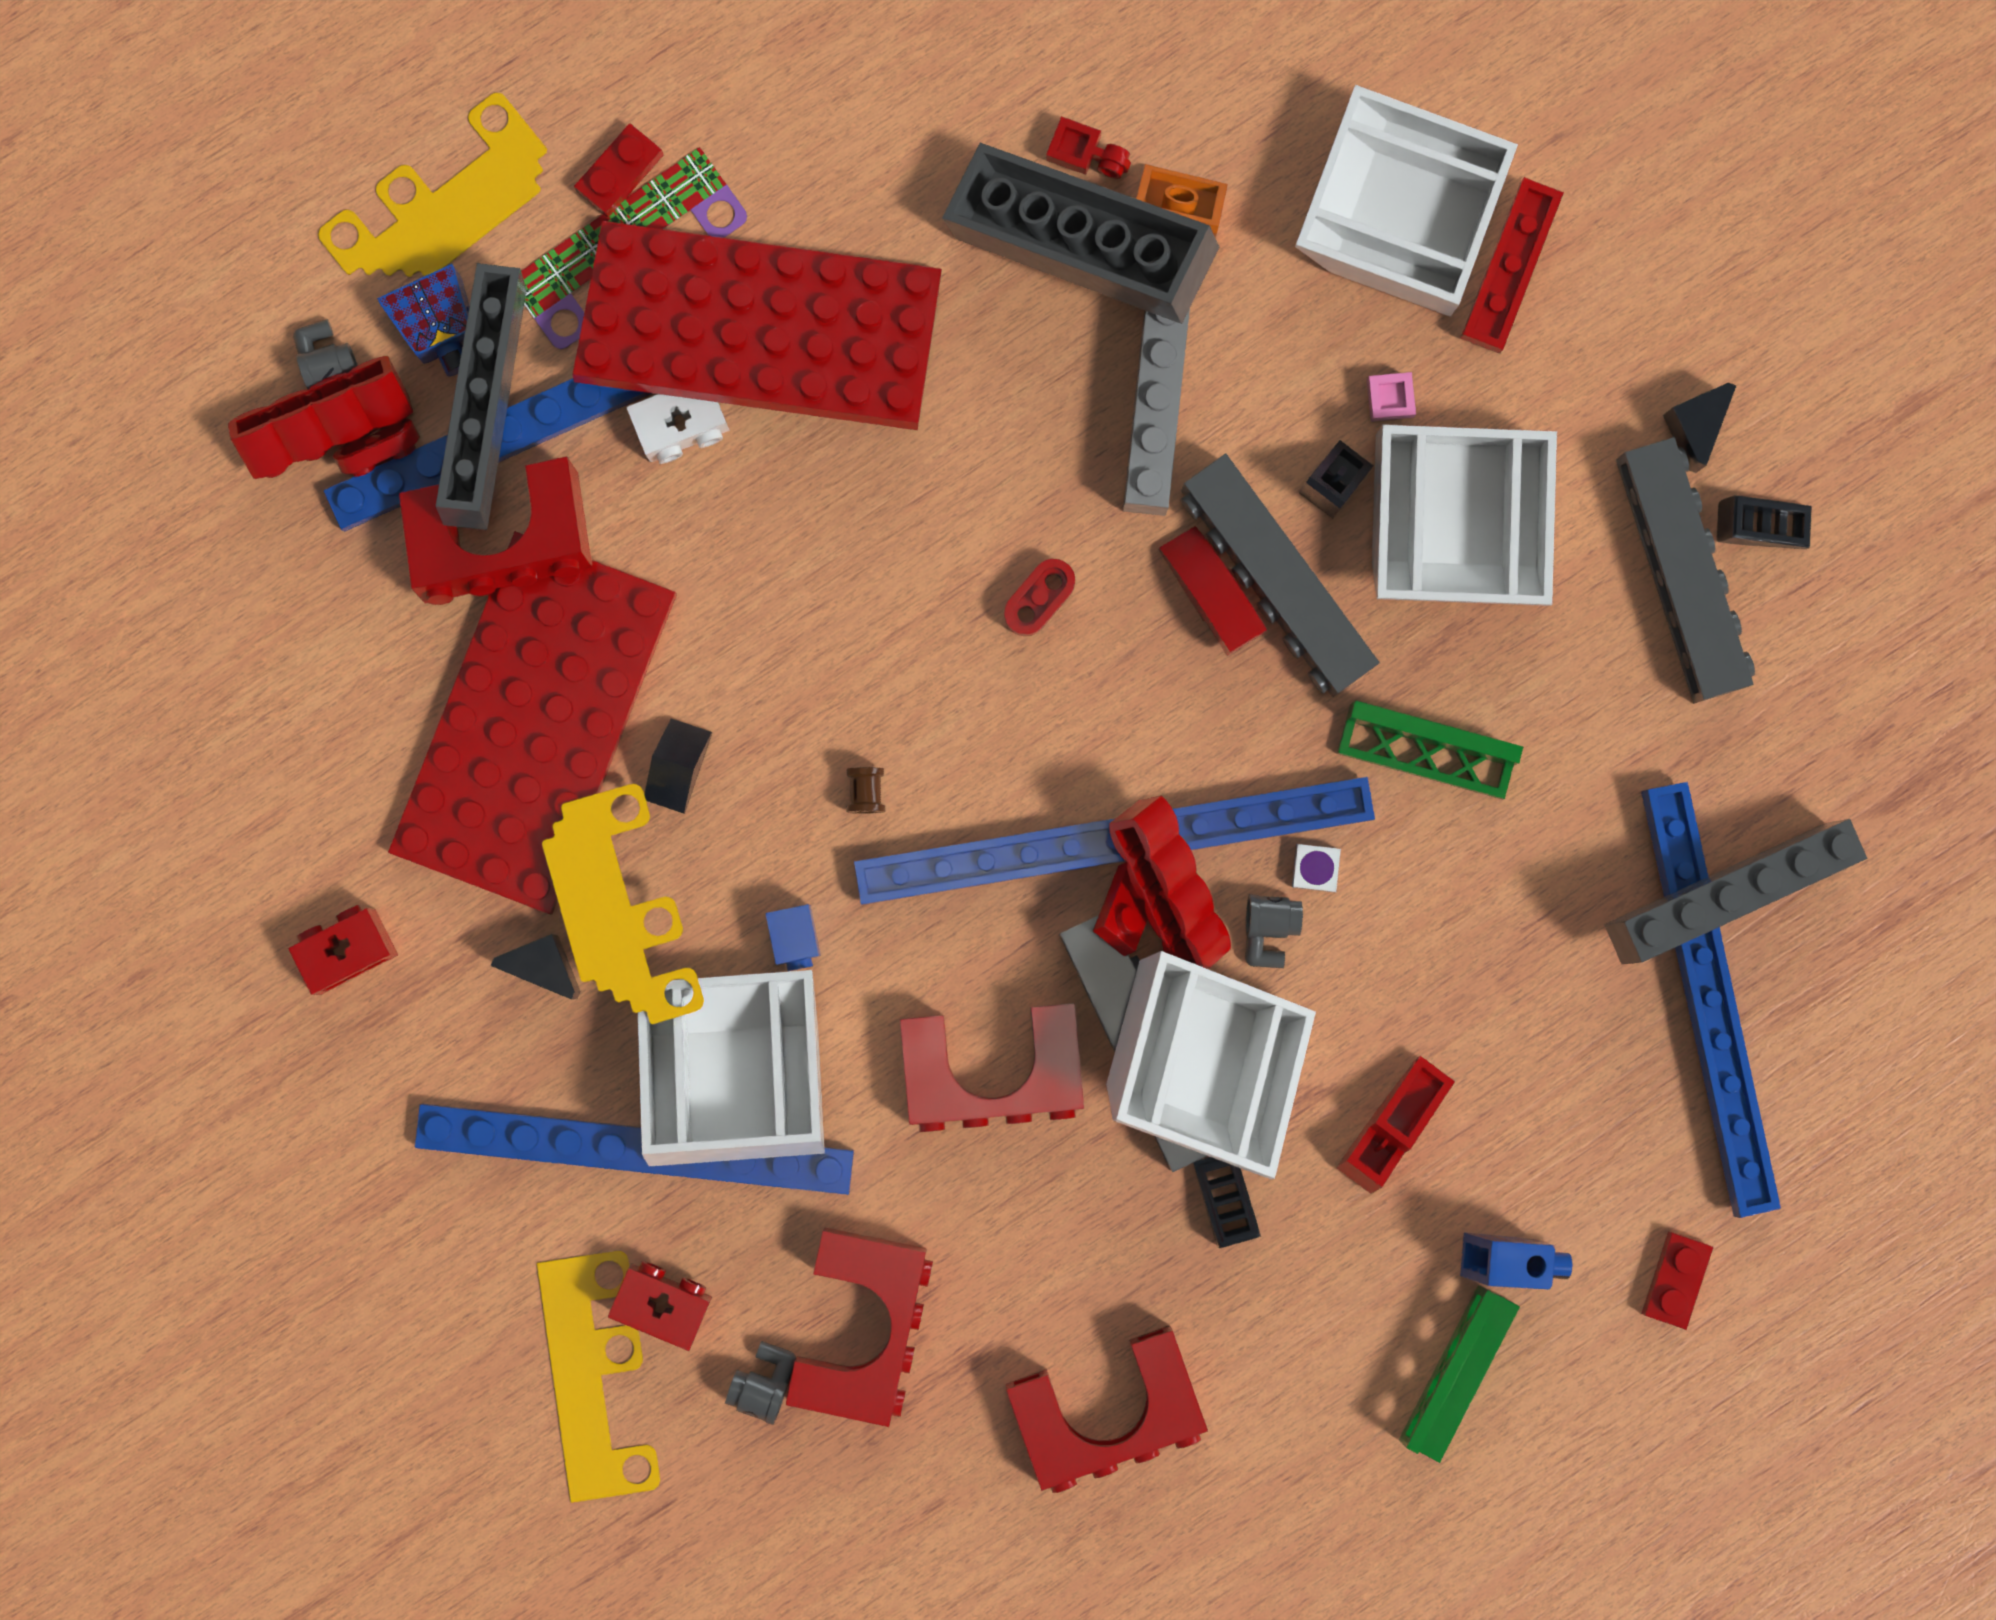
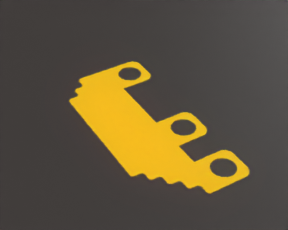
[318,93,547,277]
[542,784,704,1024]

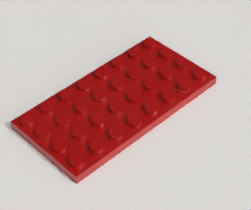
[572,221,942,430]
[388,531,677,915]

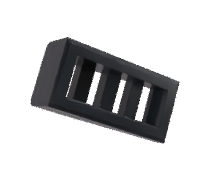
[1717,495,1812,549]
[1193,1157,1261,1248]

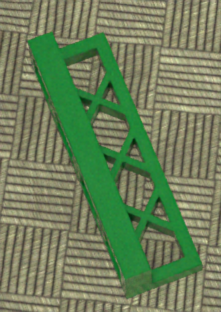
[1337,700,1524,800]
[1399,1284,1520,1463]

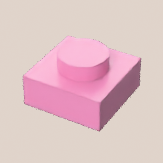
[1367,372,1416,422]

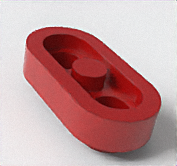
[333,419,420,477]
[1004,559,1075,636]

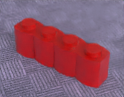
[228,356,413,479]
[1109,795,1231,969]

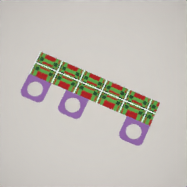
[521,147,747,349]

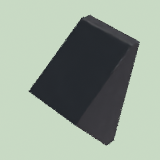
[1663,383,1736,473]
[1299,440,1374,519]
[644,719,712,814]
[491,934,581,1000]

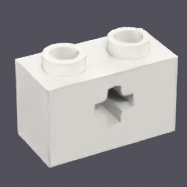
[626,394,730,464]

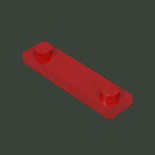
[1460,177,1564,354]

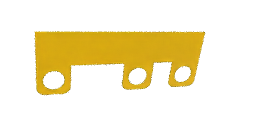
[537,1251,660,1503]

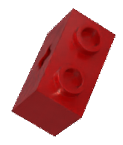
[288,905,398,995]
[608,1261,712,1351]

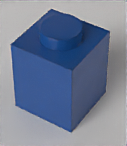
[765,904,821,971]

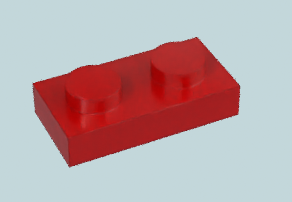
[574,123,664,218]
[1093,862,1148,956]
[1641,1231,1713,1330]

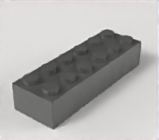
[942,142,1220,324]

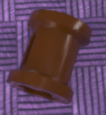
[846,767,885,814]

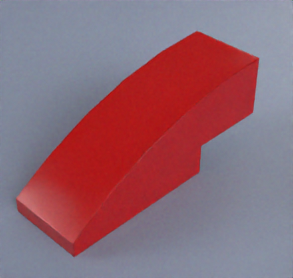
[1159,526,1267,656]
[1336,1056,1455,1194]

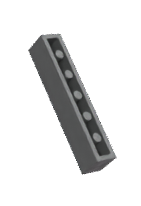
[436,263,527,530]
[1616,437,1755,704]
[1181,453,1380,697]
[1604,819,1868,965]
[1059,915,1207,1172]

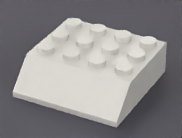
[1295,85,1518,317]
[1372,425,1557,606]
[1106,951,1316,1179]
[638,970,825,1166]

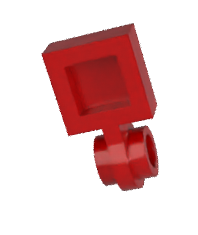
[1046,116,1131,179]

